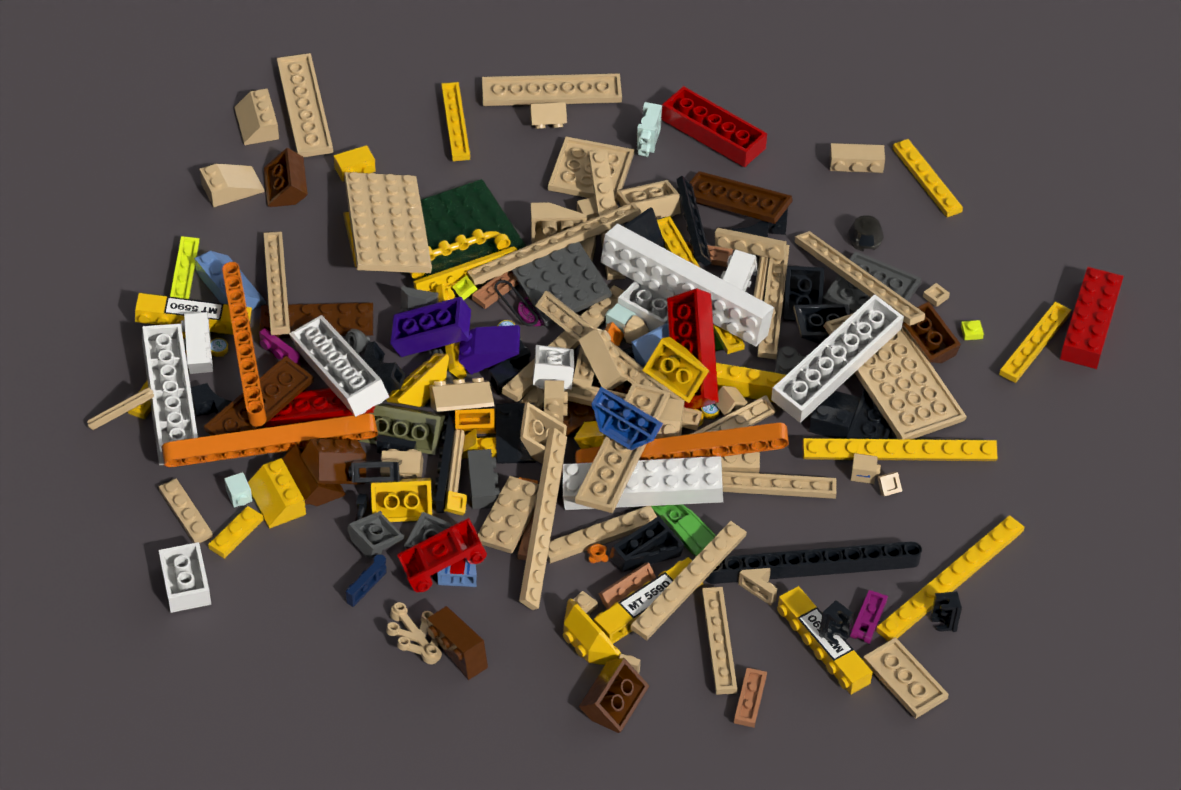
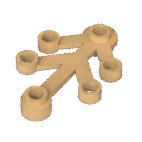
[386,602,442,664]

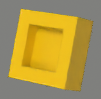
[444,491,467,516]

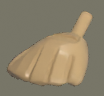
[624,315,649,344]

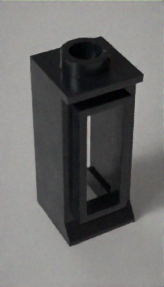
[349,460,403,483]

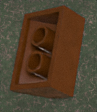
[264,148,308,207]
[902,301,961,363]
[300,439,366,484]
[282,445,345,506]
[579,658,649,733]

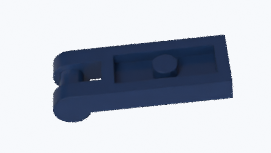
[346,554,387,607]

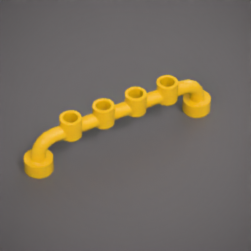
[410,229,511,279]

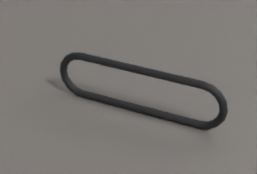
[494,280,538,326]

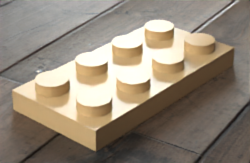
[478,476,539,554]
[863,637,949,719]

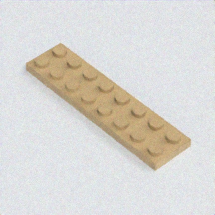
[277,53,333,157]
[482,74,622,106]
[575,383,670,513]

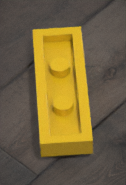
[208,506,263,559]

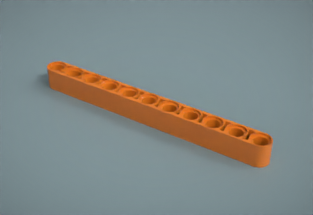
[222,262,267,427]
[161,414,378,467]
[575,423,789,464]

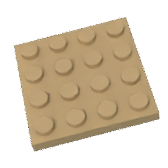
[548,137,634,203]

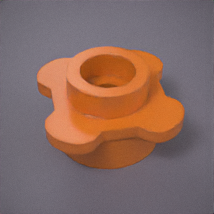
[587,544,609,563]

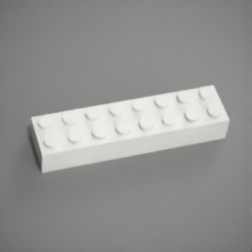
[771,294,904,423]
[289,315,389,417]
[142,324,198,465]
[563,456,723,510]

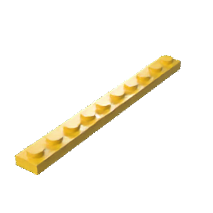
[657,216,745,354]
[803,438,998,461]
[876,515,1025,641]

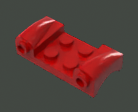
[397,518,487,592]

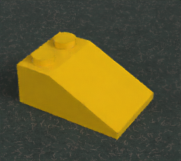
[642,337,709,403]

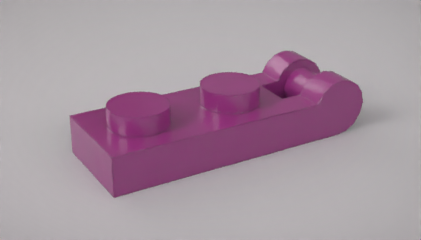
[259,328,301,367]
[850,590,888,644]

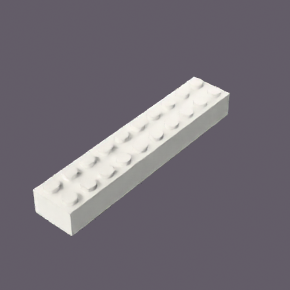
[601,224,774,347]

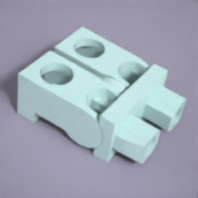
[637,102,662,157]

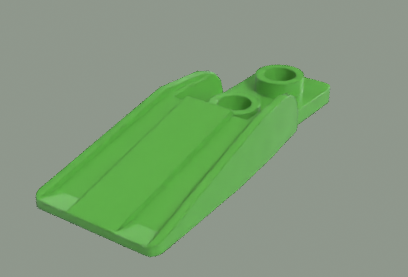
[651,504,716,557]

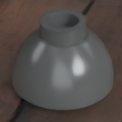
[345,329,370,354]

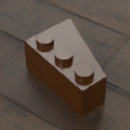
[427,606,488,680]

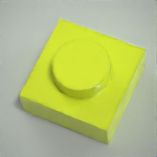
[452,275,477,300]
[961,320,984,340]

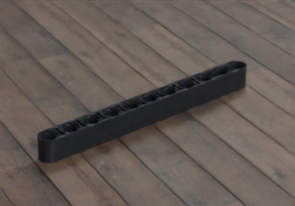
[705,541,922,584]

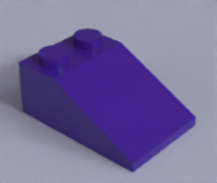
[458,325,520,375]

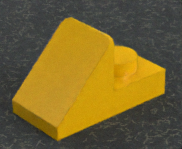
[462,429,497,458]

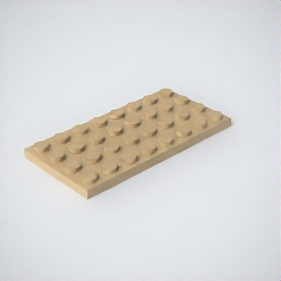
[344,172,432,273]
[824,313,967,440]

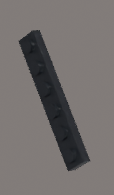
[676,176,712,267]
[432,410,456,513]

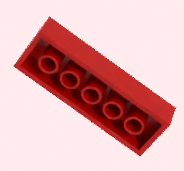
[661,86,767,167]
[1060,267,1124,369]
[667,288,719,409]

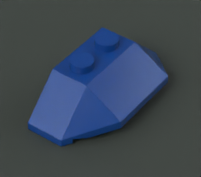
[591,387,663,450]

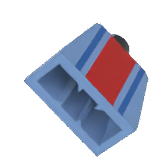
[438,558,477,587]

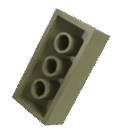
[359,403,445,455]

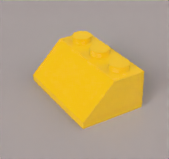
[248,458,306,529]
[371,478,432,522]

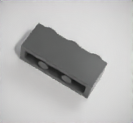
[468,449,500,509]

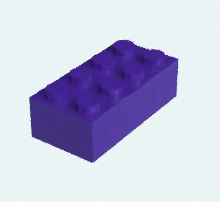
[391,297,471,357]

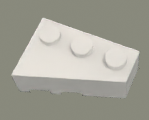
[721,249,757,291]
[181,312,213,374]

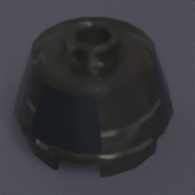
[848,215,884,251]

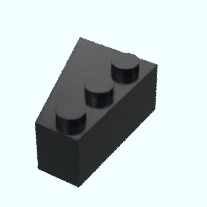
[609,516,684,572]

